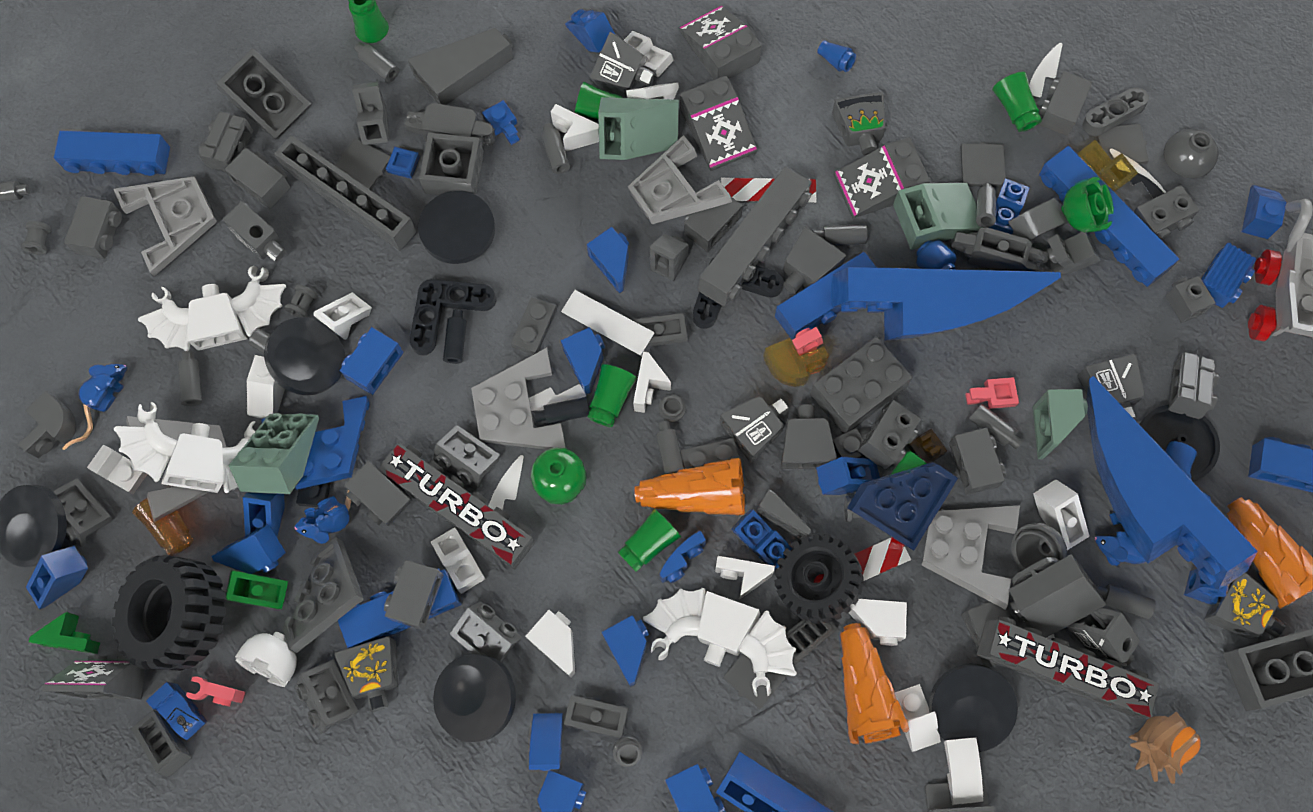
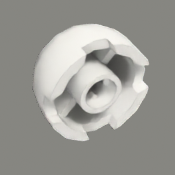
[235,632,297,687]

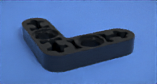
[693,257,784,329]
[410,279,496,355]

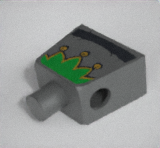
[832,91,885,155]

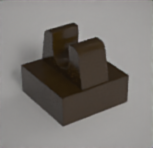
[907,429,947,464]

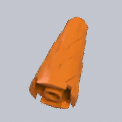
[635,458,745,515]
[1226,497,1313,609]
[840,623,909,744]

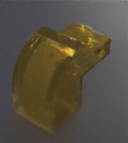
[1077,140,1138,192]
[763,338,829,387]

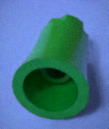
[348,0,389,43]
[992,72,1042,132]
[575,82,623,120]
[588,364,637,427]
[618,509,681,572]

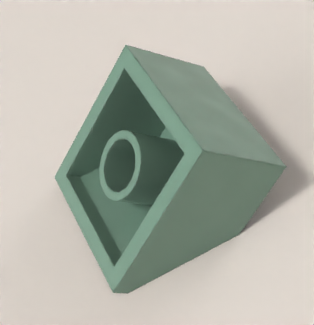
[1033,389,1088,459]

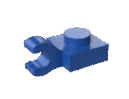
[482,100,520,145]

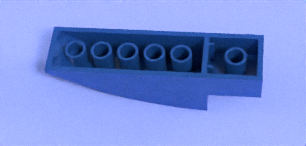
[832,267,1061,341]
[1086,376,1258,591]

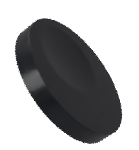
[418,191,495,264]
[264,317,345,395]
[1139,405,1220,482]
[0,485,67,567]
[433,654,516,742]
[929,663,1018,752]

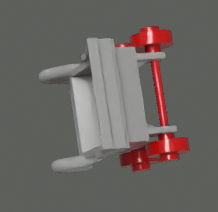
[1248,199,1313,342]

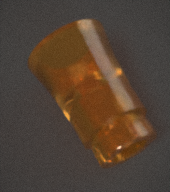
[132,498,194,556]

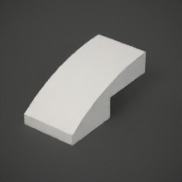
[624,31,674,77]
[431,527,485,594]
[944,738,983,805]

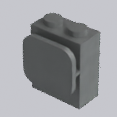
[1008,554,1106,638]

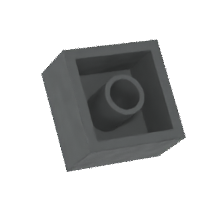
[419,133,484,195]

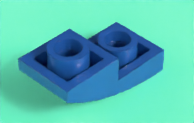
[989,178,1030,235]
[731,510,792,571]
[659,531,706,583]
[529,713,563,771]

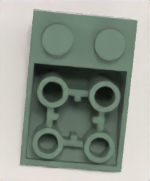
[598,97,679,160]
[893,183,983,250]
[228,413,319,494]

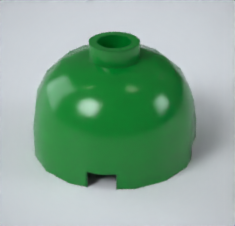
[1061,177,1114,233]
[531,447,587,505]

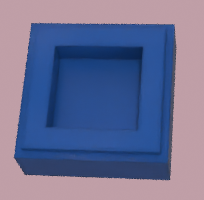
[386,147,420,179]

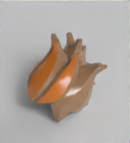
[1129,711,1201,784]

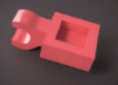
[792,327,823,358]
[965,377,1019,409]
[186,677,245,707]

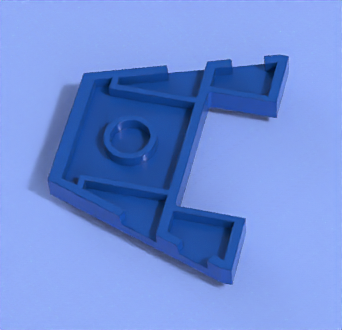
[261,396,370,490]

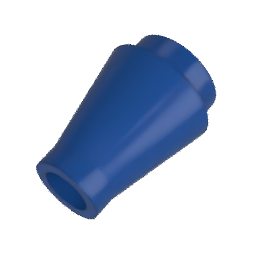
[817,40,856,72]

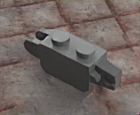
[405,103,496,147]
[951,227,1049,272]

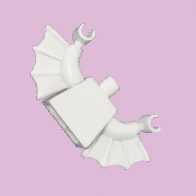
[138,266,286,351]
[114,402,255,493]
[643,588,797,697]

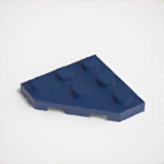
[847,462,958,551]

